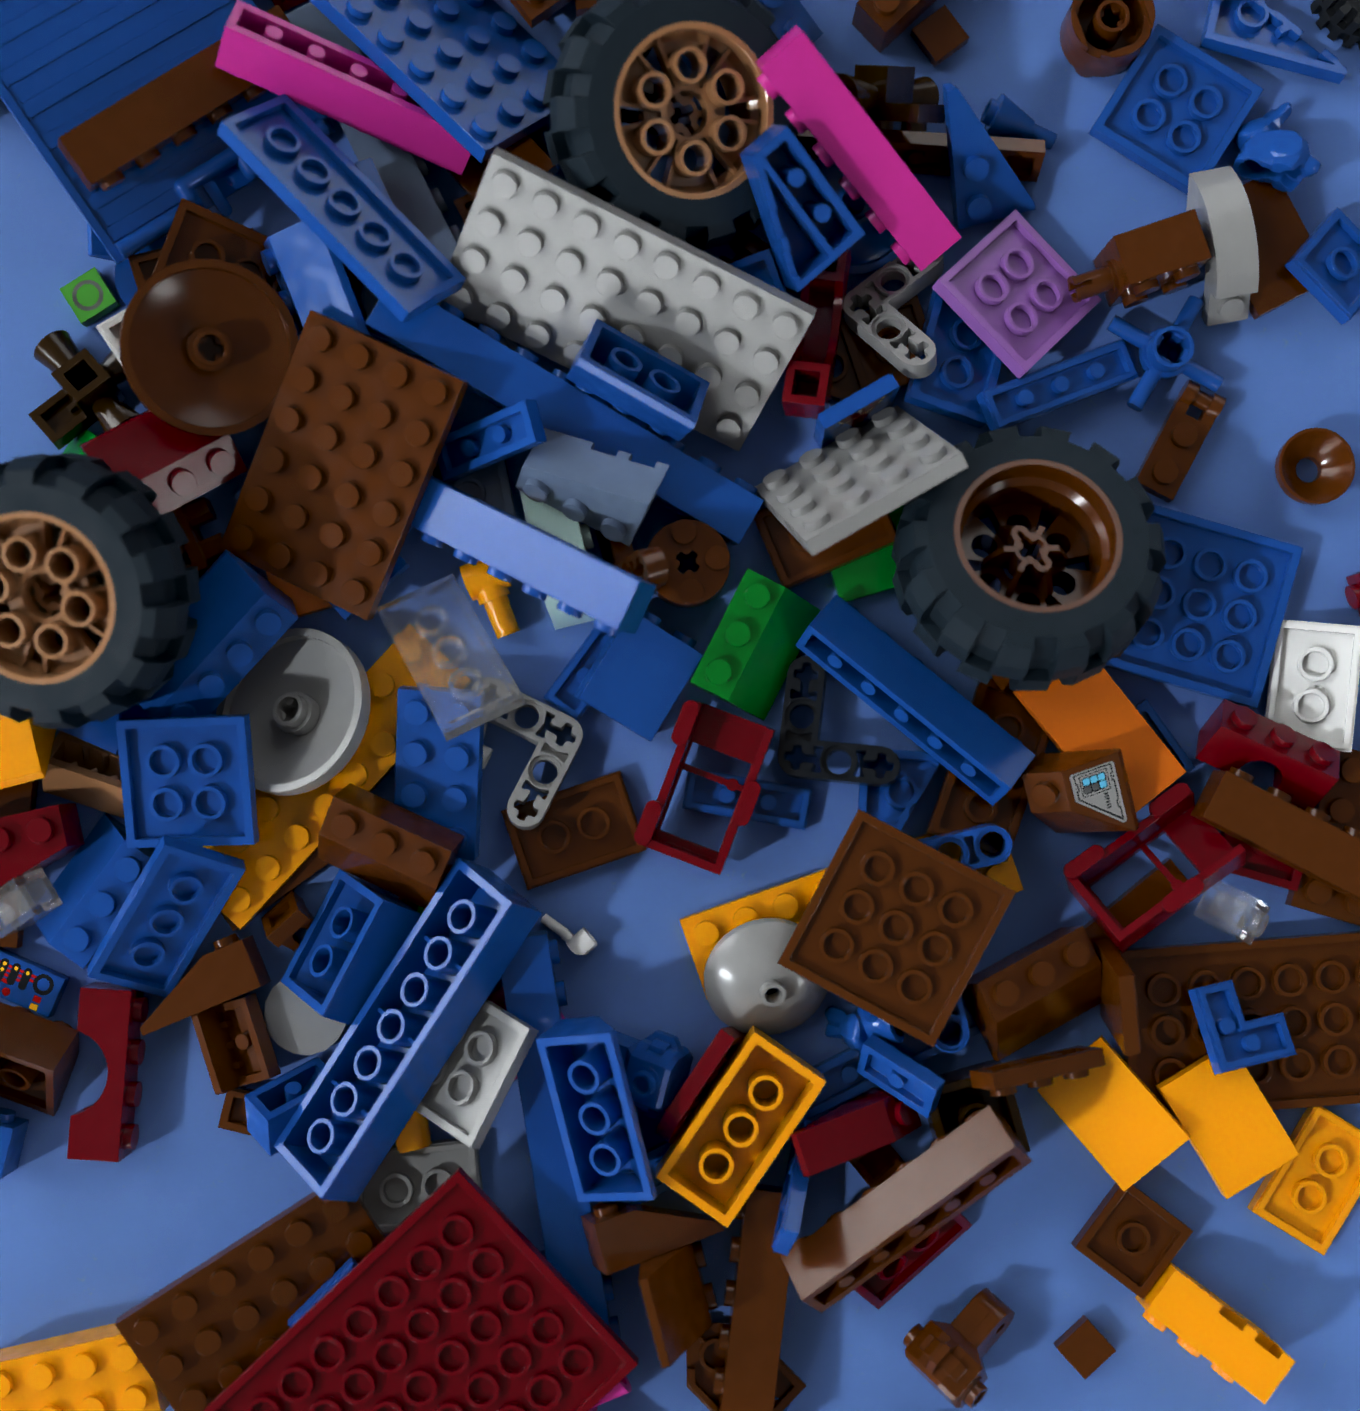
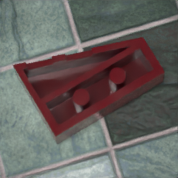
[0,803,85,894]

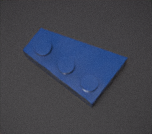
[740,124,865,292]

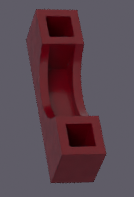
[782,248,851,419]
[67,982,149,1162]

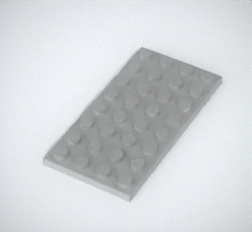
[437,147,817,451]

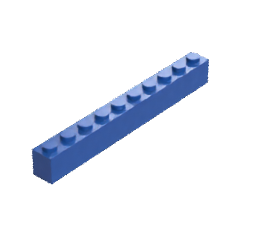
[366,300,764,546]
[501,930,621,1339]

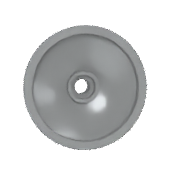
[704,918,827,1035]

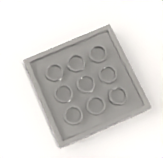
[755,405,968,556]

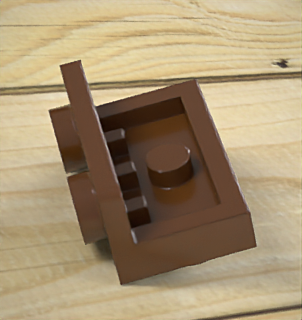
[191,993,281,1095]

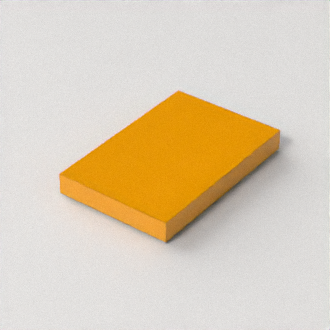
[1037,1035,1190,1192]
[1156,1054,1300,1199]
[1247,1106,1360,1256]

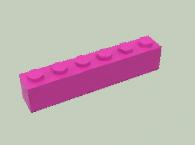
[215,0,471,176]
[755,25,962,271]

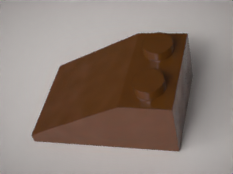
[638,1241,718,1368]

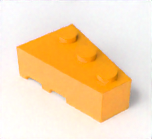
[1135,1262,1296,1404]

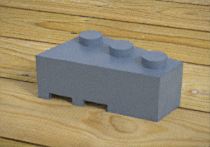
[515,428,670,547]

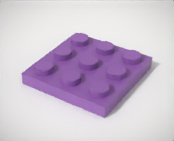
[931,209,1102,379]

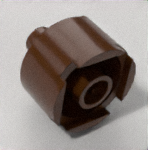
[1060,0,1155,78]
[648,519,730,608]

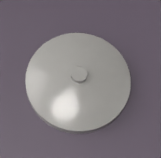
[216,628,371,796]

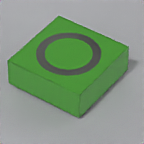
[59,267,121,327]

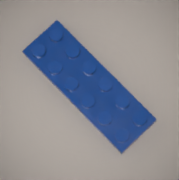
[217,94,467,323]

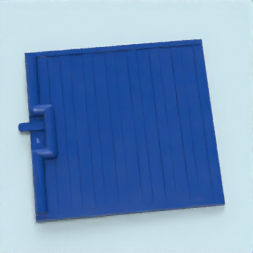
[0,0,335,265]

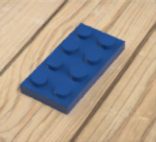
[394,685,485,860]
[87,835,246,998]

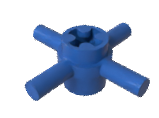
[1106,296,1224,412]

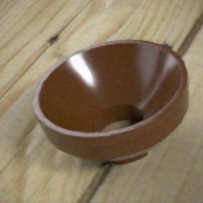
[1275,428,1355,505]

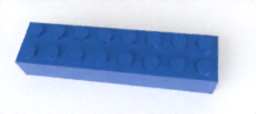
[274,857,542,1202]

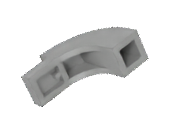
[1186,166,1259,326]

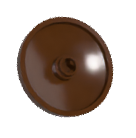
[119,259,299,436]

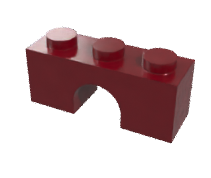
[1195,699,1340,808]

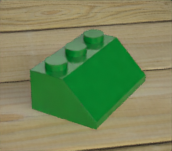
[690,568,820,721]

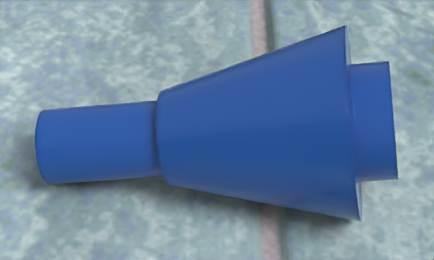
[980,93,1057,150]

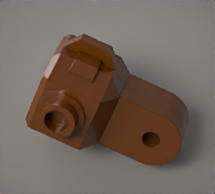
[903,1288,1015,1408]

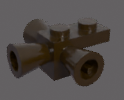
[835,65,945,132]
[28,330,140,450]

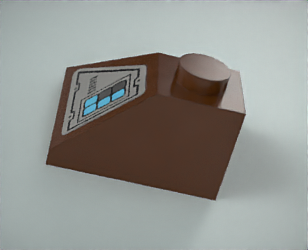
[1022,749,1139,833]

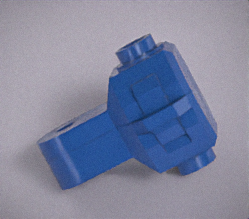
[615,1030,693,1119]

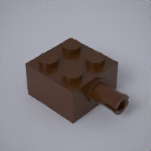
[1067,209,1212,308]

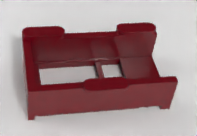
[634,700,776,875]
[1063,783,1246,954]

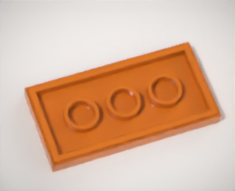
[1013,668,1186,812]

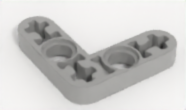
[843,254,944,379]
[471,679,583,830]

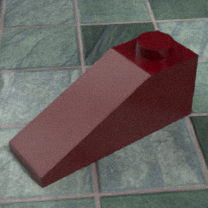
[790,1087,922,1177]

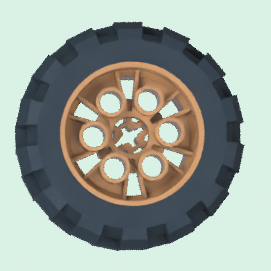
[543,0,808,251]
[0,452,201,729]

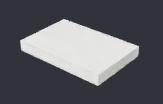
[1265,620,1360,753]

